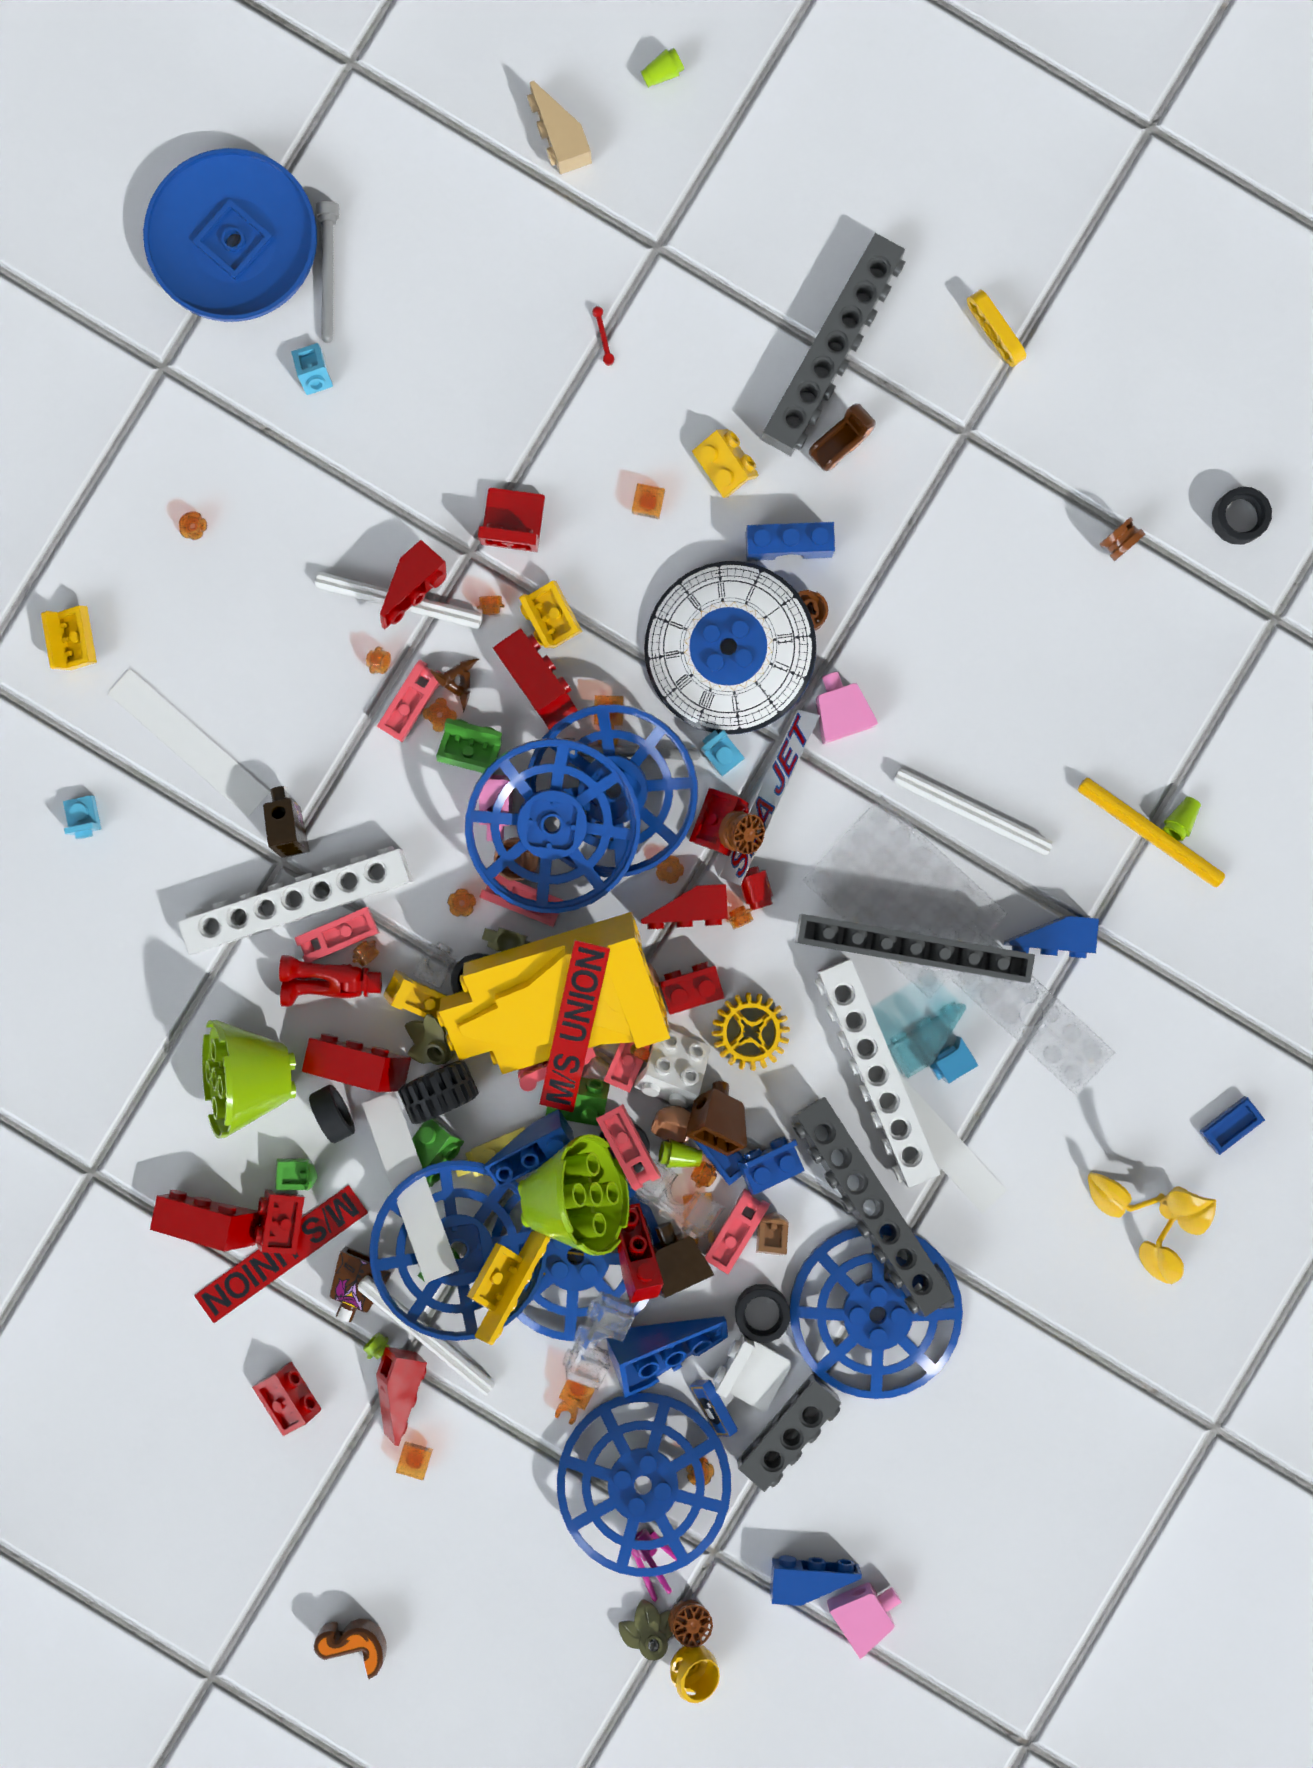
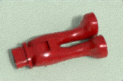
[279,955,382,1007]

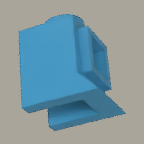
[929,1036,979,1084]

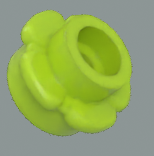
[363,1332,390,1360]

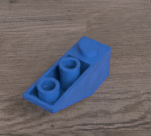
[1004,916,1099,958]
[484,1109,574,1188]
[770,1555,862,1606]

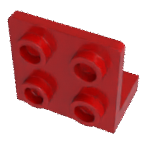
[478,488,545,552]

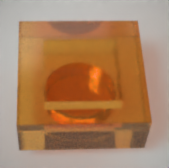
[631,483,665,519]
[396,1441,433,1480]

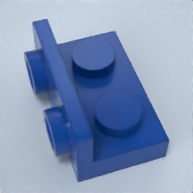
[737,1136,805,1195]

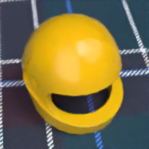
[670,1645,720,1703]

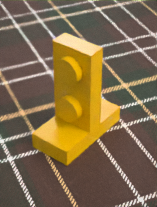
[383,970,447,1028]

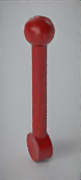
[592,306,614,366]

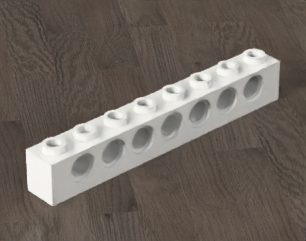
[178,846,413,955]
[815,959,941,1188]

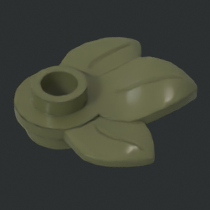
[404,1014,453,1065]
[618,1599,673,1661]

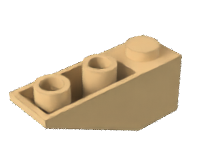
[527,81,592,175]

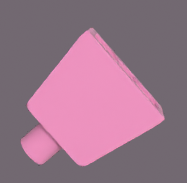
[816,672,878,744]
[479,774,513,841]
[827,1583,902,1659]

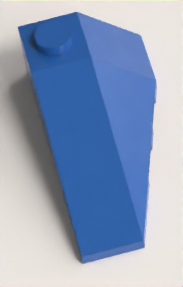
[606,1316,728,1398]

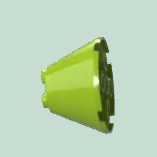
[202,1020,296,1139]
[518,1134,629,1256]

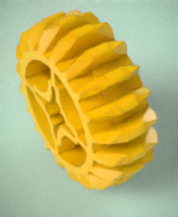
[711,992,790,1071]

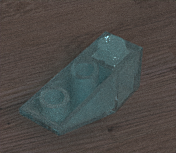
[887,1001,967,1078]

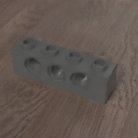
[737,1373,841,1492]

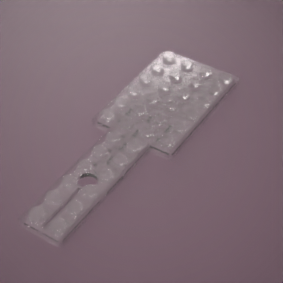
[802,796,1116,1095]

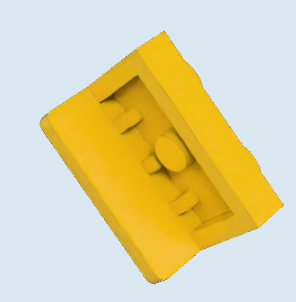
[692,429,759,498]
[519,580,583,648]
[41,605,97,670]

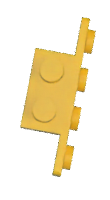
[467,1231,550,1345]

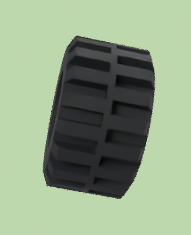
[398,1061,479,1124]

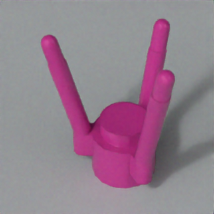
[631,1529,677,1602]

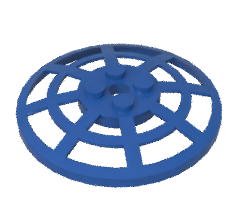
[526,704,698,877]
[465,738,641,913]
[369,1160,547,1341]
[491,1183,660,1341]
[789,1225,963,1399]
[557,1393,731,1577]

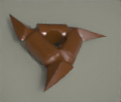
[430,659,479,713]

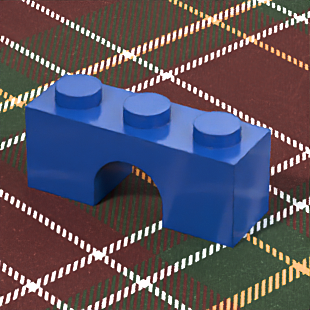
[745,522,835,561]

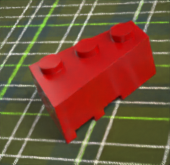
[492,628,578,730]
[301,1033,411,1092]
[150,1190,261,1252]

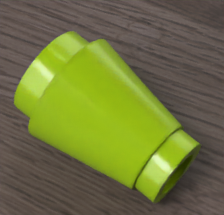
[640,48,685,88]
[1163,797,1201,841]
[658,1139,702,1168]

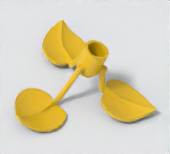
[1088,1172,1216,1285]

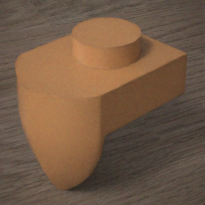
[756,1212,789,1255]

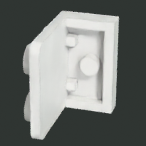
[634,1029,710,1108]
[713,1334,792,1411]

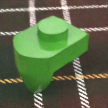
[275,1159,318,1191]

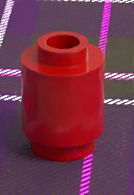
[740,866,773,910]

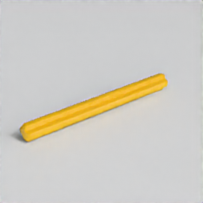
[1078,778,1225,888]

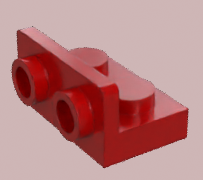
[689,787,749,856]
[660,961,725,1015]
[253,1189,305,1255]
[252,1362,321,1436]

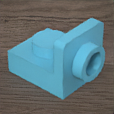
[291,343,333,395]
[701,730,745,777]
[63,795,101,839]

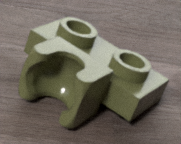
[482,927,531,952]

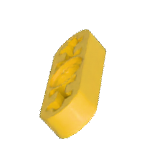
[967,289,1026,367]

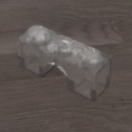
[630,1158,725,1239]
[563,1291,635,1390]

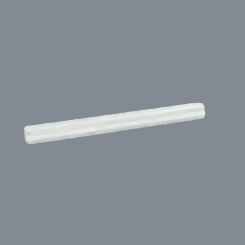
[315,572,483,629]
[894,769,1053,855]
[358,1276,495,1395]

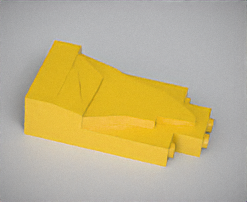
[436,912,670,1074]

